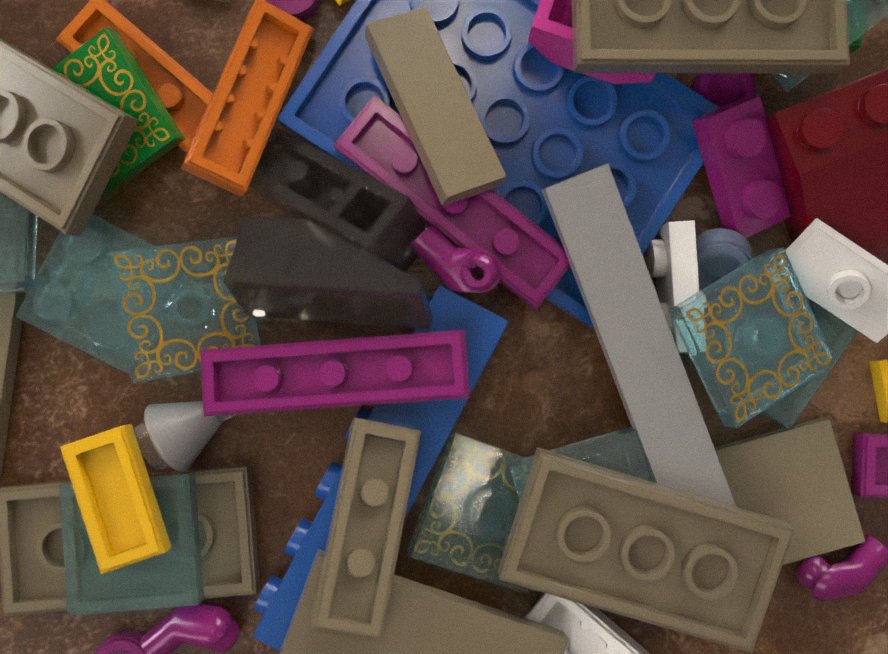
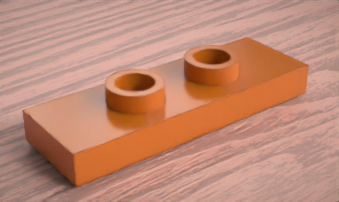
[180,0,314,197]

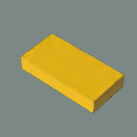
[60,424,172,574]

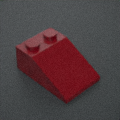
[766,68,888,265]

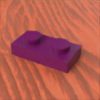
[692,95,791,238]

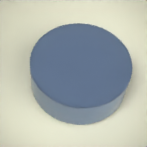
[696,228,753,293]

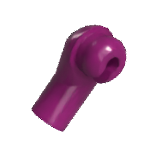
[410,224,502,293]
[796,534,888,602]
[140,600,239,654]

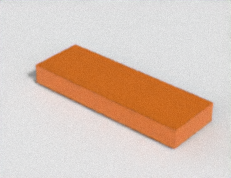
[56,0,213,153]

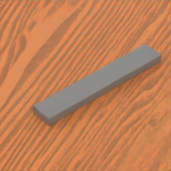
[542,163,736,507]

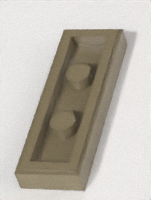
[365,7,507,207]
[309,417,421,641]

